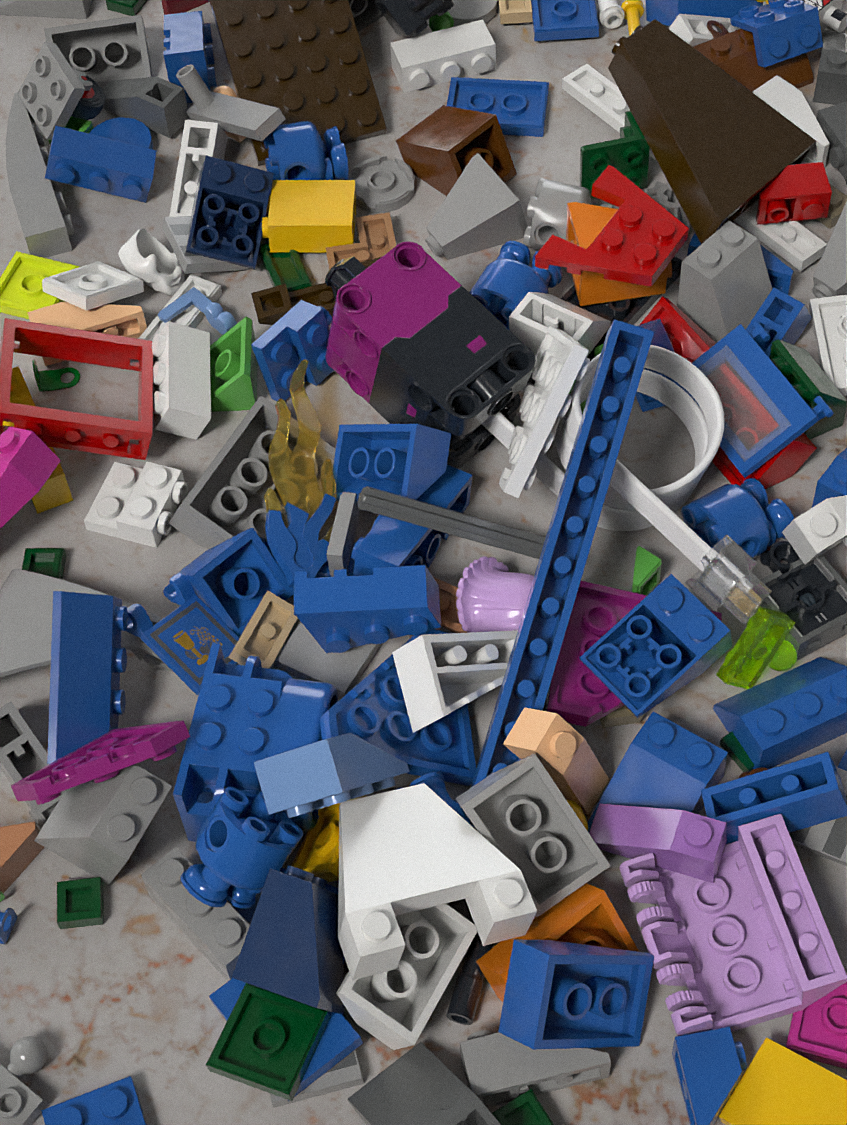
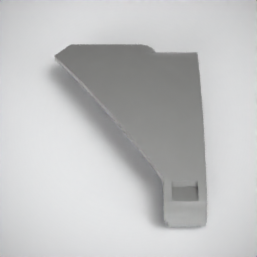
[0,569,171,678]

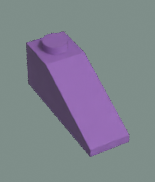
[589,804,726,884]

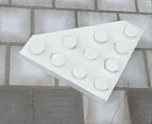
[499,325,590,498]

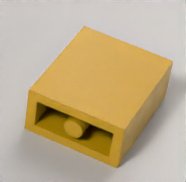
[262,180,357,253]

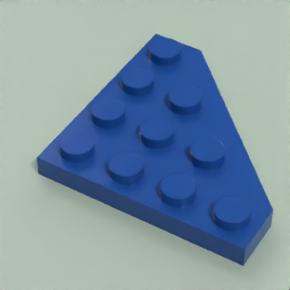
[320,629,476,786]

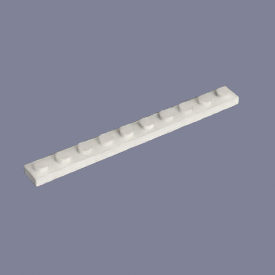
[562,64,827,272]

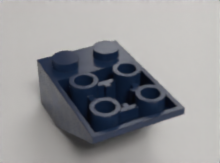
[186,155,274,269]

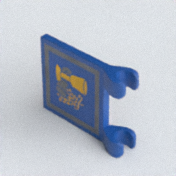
[126,573,239,695]

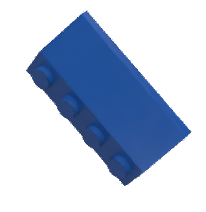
[47,591,128,764]

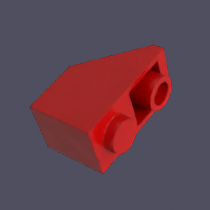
[756,162,832,225]

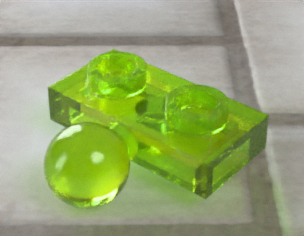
[716,606,797,689]

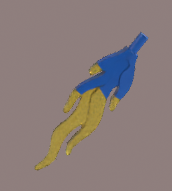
[264,360,336,616]

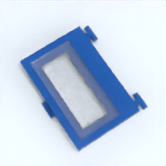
[671,321,834,478]

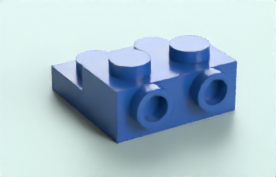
[251,300,334,404]

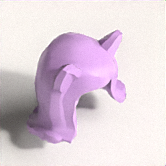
[456,556,534,633]

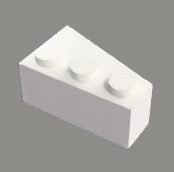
[392,630,518,733]

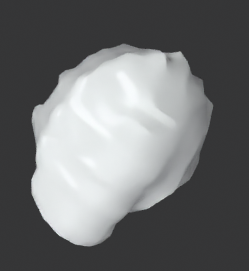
[118,229,185,296]

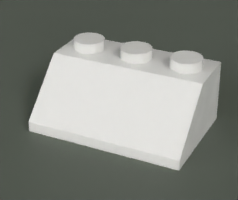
[336,903,477,1050]

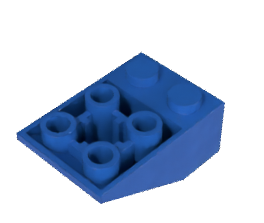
[579,574,732,718]

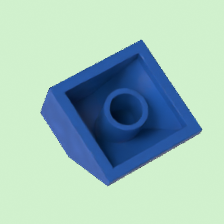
[178,528,293,638]

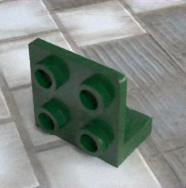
[579,111,650,199]

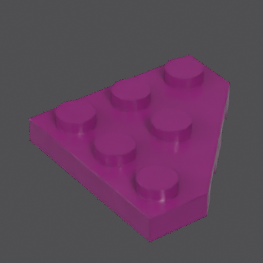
[11,720,190,805]

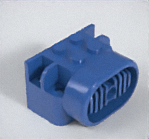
[173,643,339,842]

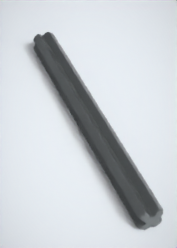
[358,486,546,559]

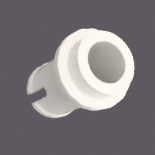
[596,0,625,29]

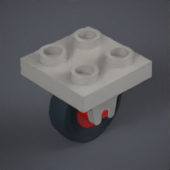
[18,42,106,140]

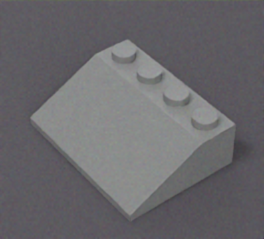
[169,395,336,564]

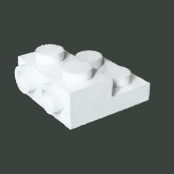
[84,462,188,548]

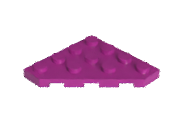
[545,581,722,727]

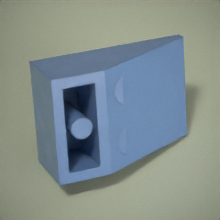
[254,733,409,818]

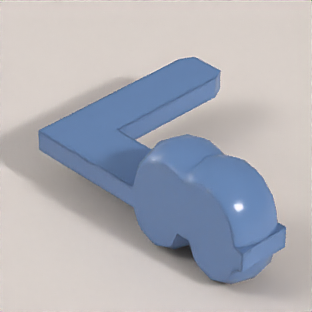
[158,287,237,335]

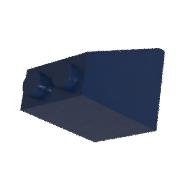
[232,865,346,1015]

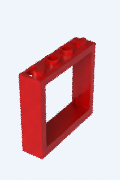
[0,318,153,460]

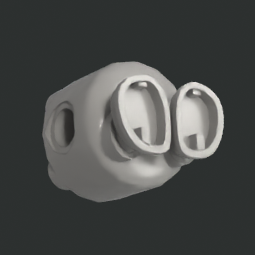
[523,178,615,250]

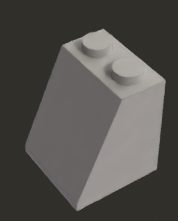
[677,221,772,343]
[34,764,172,885]

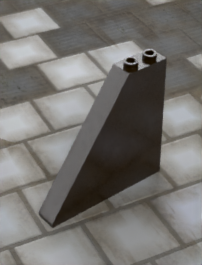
[608,19,816,244]

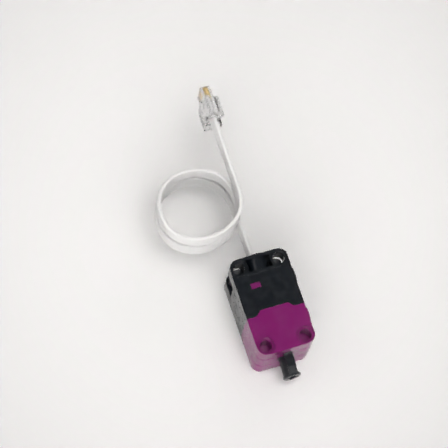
[325,241,772,624]

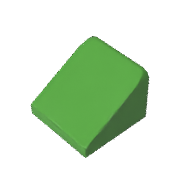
[632,546,662,596]

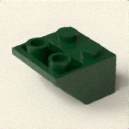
[769,339,847,440]

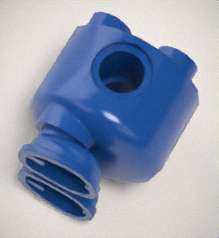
[263,121,349,180]
[469,240,563,329]
[681,478,794,569]
[180,787,303,909]

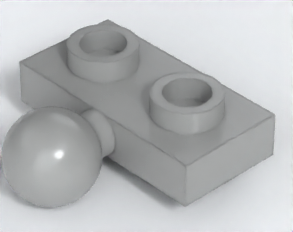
[0,1036,48,1125]

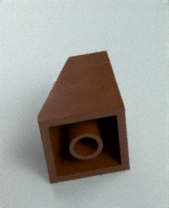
[396,105,517,196]

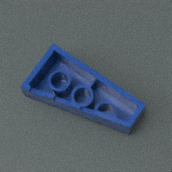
[352,465,473,576]

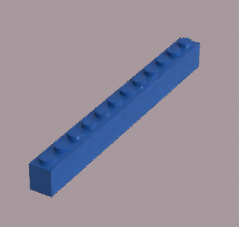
[471,319,654,787]

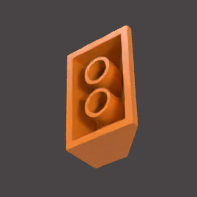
[476,883,640,1002]

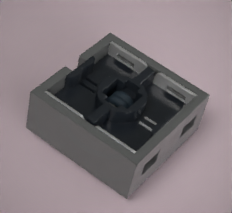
[751,555,847,661]

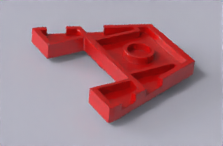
[535,165,689,287]

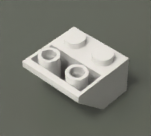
[509,292,611,357]

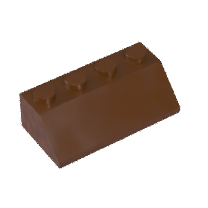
[693,29,814,92]

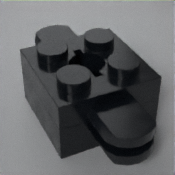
[374,0,455,37]

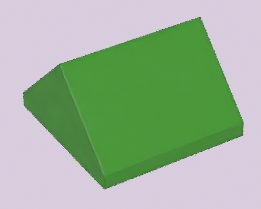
[210,316,258,412]

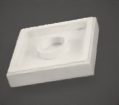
[42,261,144,311]

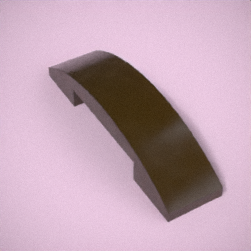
[251,257,381,325]

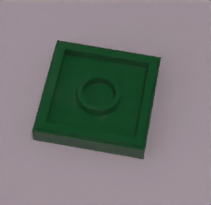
[206,983,331,1101]

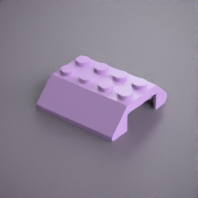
[619,814,847,1036]

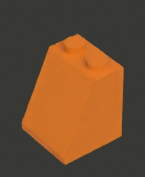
[566,202,672,306]

